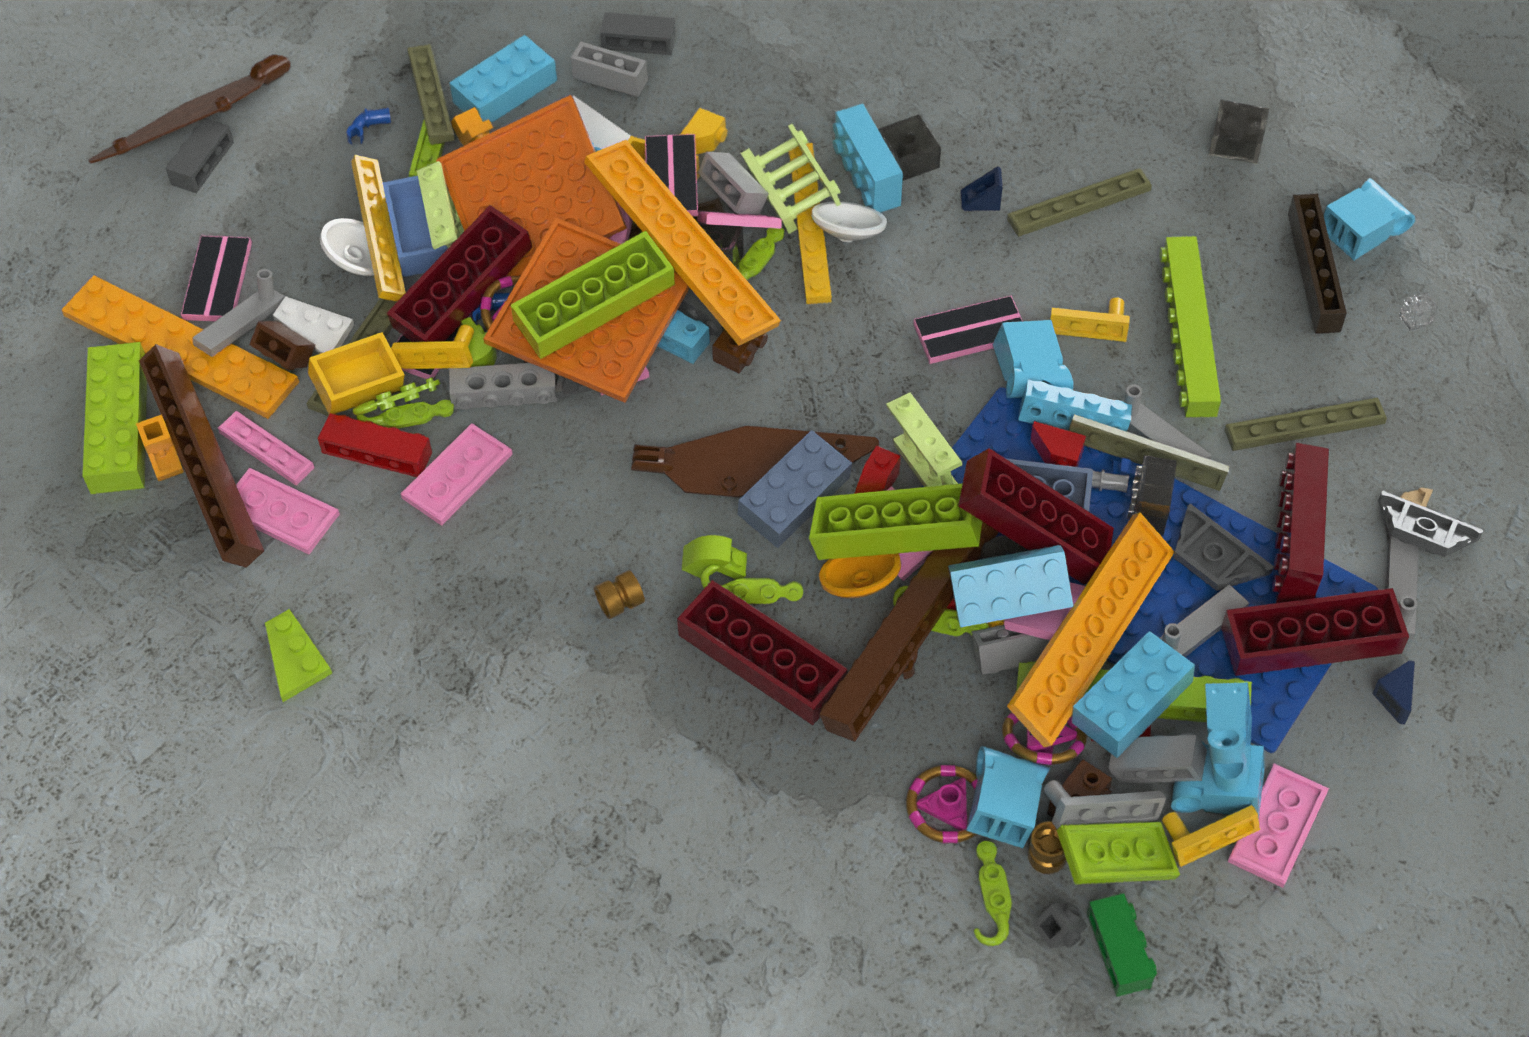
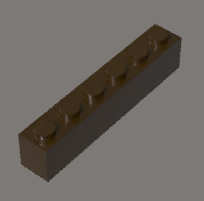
[1288,194,1347,334]

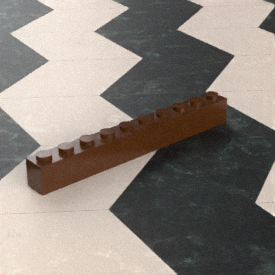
[139,344,264,568]
[819,522,999,742]

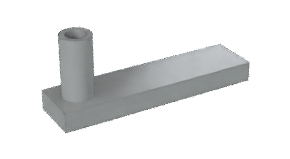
[192,269,285,357]
[1122,384,1212,459]
[1386,536,1419,640]
[1160,585,1249,657]
[1044,780,1166,829]

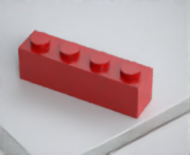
[317,413,432,477]

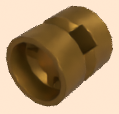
[594,570,645,619]
[1028,821,1066,874]

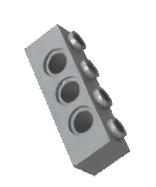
[449,363,558,410]

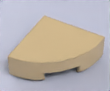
[1400,488,1433,507]

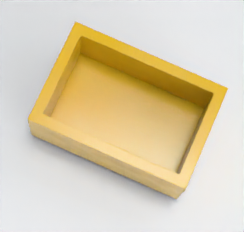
[308,332,405,414]

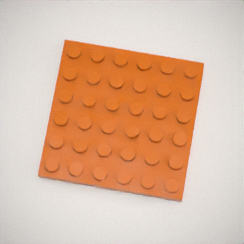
[436,95,627,277]
[483,218,690,403]

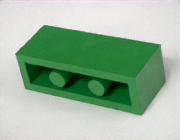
[1087,893,1157,997]

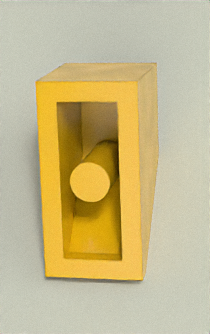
[680,108,727,155]

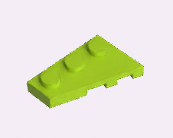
[265,609,332,702]

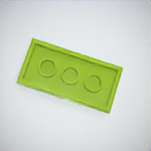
[1057,822,1180,884]

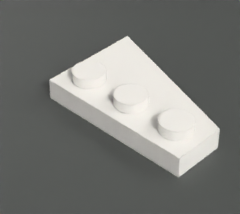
[273,297,354,354]

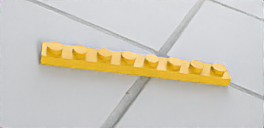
[789,143,832,304]
[351,155,406,302]

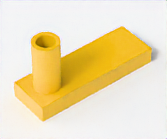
[1050,297,1130,342]
[391,325,474,369]
[1162,805,1260,867]

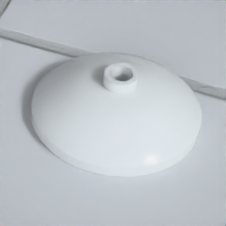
[812,202,887,242]
[320,219,374,276]

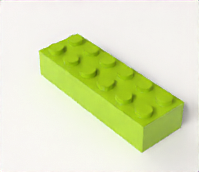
[511,231,675,359]
[83,342,147,494]
[809,483,982,560]

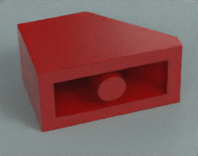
[1030,421,1086,467]
[854,445,901,494]

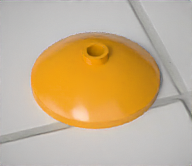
[819,553,901,598]

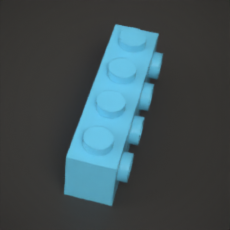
[658,310,710,364]
[1018,380,1132,432]

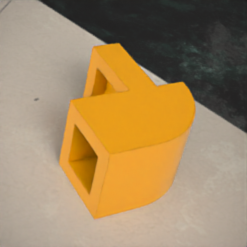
[451,107,493,146]
[136,414,184,482]

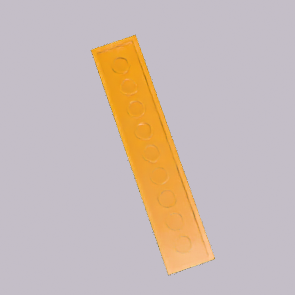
[584,140,781,346]
[61,275,299,419]
[1007,512,1175,748]

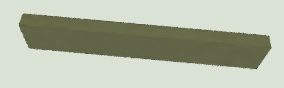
[407,44,454,145]
[1007,168,1152,237]
[306,298,397,416]
[1224,397,1387,451]
[1068,414,1229,491]

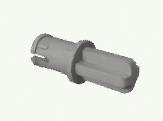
[1092,470,1129,493]

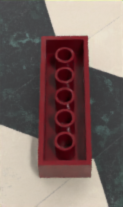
[387,205,533,342]
[1272,443,1329,603]
[958,448,1114,585]
[677,580,848,726]
[1221,588,1409,676]

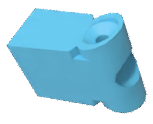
[1324,178,1416,260]
[993,320,1073,398]
[1205,683,1252,793]
[1171,741,1265,818]
[966,746,1051,848]

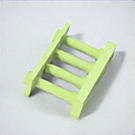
[741,124,841,234]
[417,161,464,249]
[886,393,962,487]

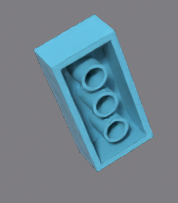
[449,35,557,123]
[833,104,903,212]
[948,545,1074,627]
[1072,631,1195,758]

